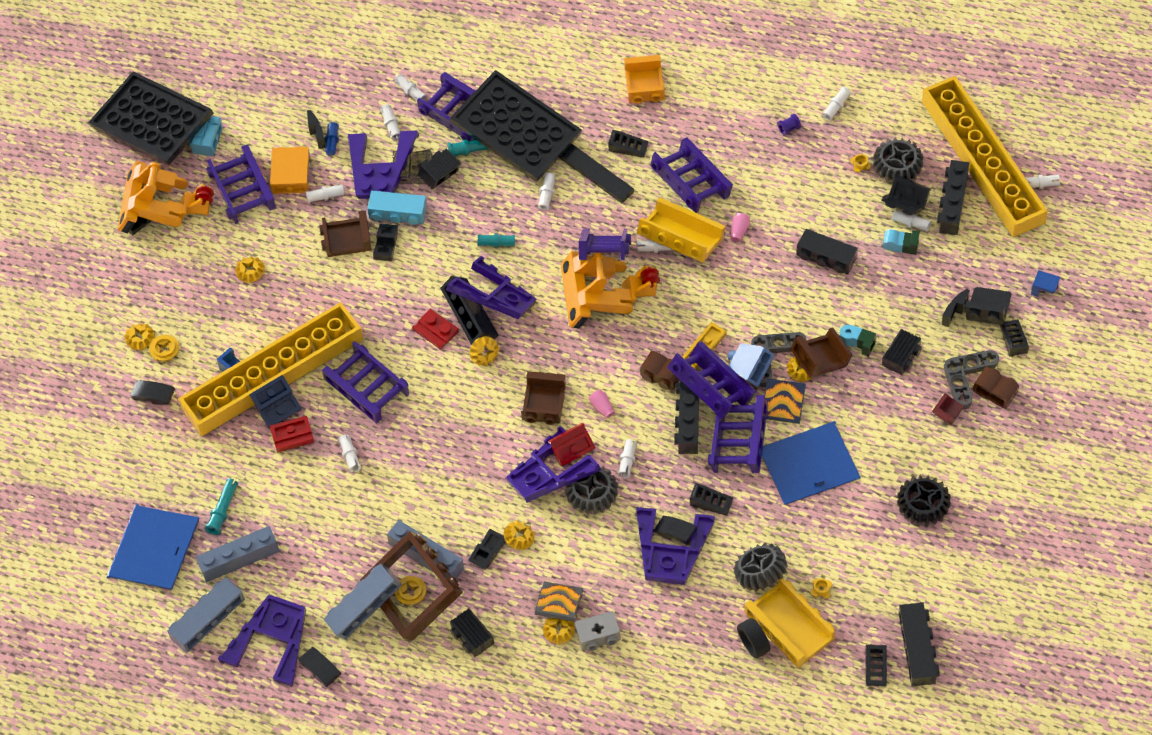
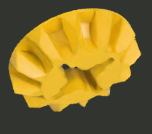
[235,256,265,283]
[124,322,155,350]
[149,335,180,363]
[470,336,500,366]
[787,357,814,382]
[504,520,535,550]
[395,576,427,607]
[543,617,575,644]

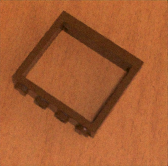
[360,531,463,641]

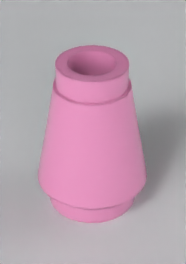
[730,213,750,242]
[589,389,615,419]

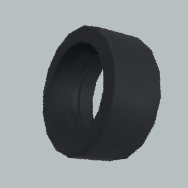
[737,618,771,659]

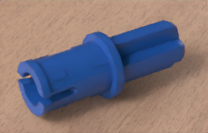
[324,122,339,156]

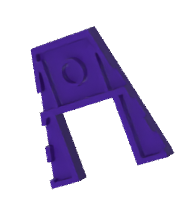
[348,130,419,199]
[446,256,537,320]
[506,425,601,503]
[636,507,715,585]
[218,594,306,687]

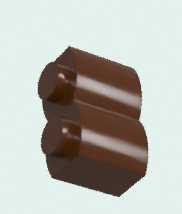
[640,351,680,390]
[973,367,1019,409]

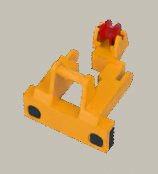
[117,160,214,234]
[561,251,660,329]

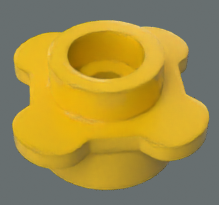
[850,154,871,173]
[811,578,832,599]

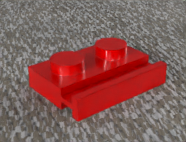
[412,309,459,350]
[270,416,314,453]
[548,423,596,467]

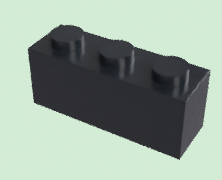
[796,229,858,275]

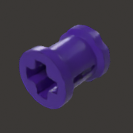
[777,113,801,136]

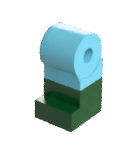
[883,229,920,255]
[840,324,876,357]

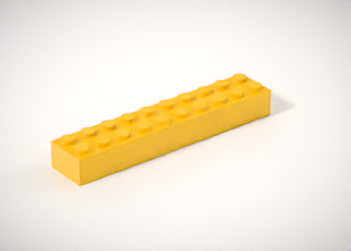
[922,76,1048,237]
[178,302,364,437]

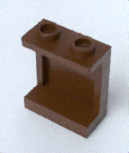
[319,210,372,257]
[790,327,852,378]
[521,371,566,425]

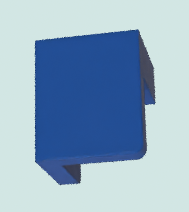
[1031,270,1060,297]
[217,347,240,372]

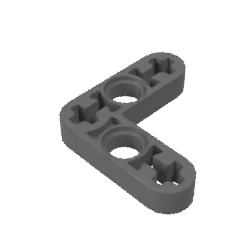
[751,332,807,387]
[944,350,999,409]

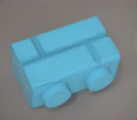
[189,116,223,156]

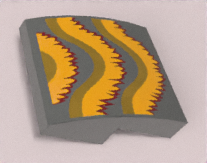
[535,581,583,621]

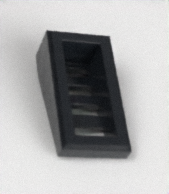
[608,130,649,158]
[1000,319,1029,357]
[690,483,733,516]
[865,645,887,686]

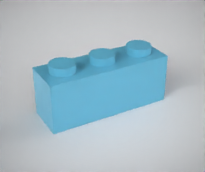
[367,191,427,225]

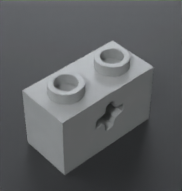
[574,611,621,651]

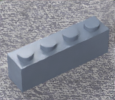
[387,520,464,579]
[196,526,280,583]
[323,563,403,640]
[167,577,245,654]

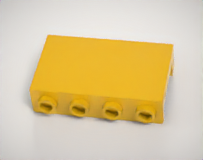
[637,197,726,263]
[744,578,835,668]

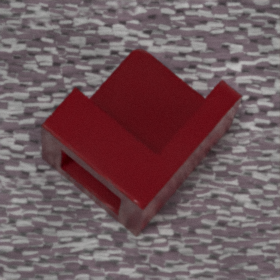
[932,393,964,425]

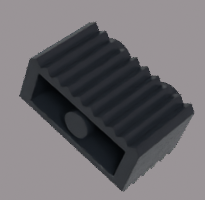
[418,148,461,189]
[882,329,922,375]
[450,608,495,657]

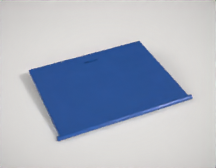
[762,421,861,505]
[106,503,200,590]

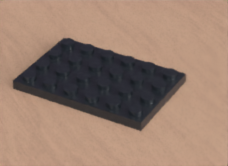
[450,70,582,182]
[88,71,214,166]

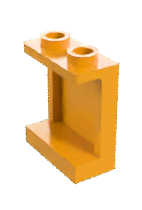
[624,55,665,104]
[270,146,310,194]

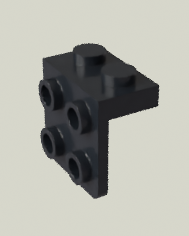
[881,175,931,215]
[965,287,1012,325]

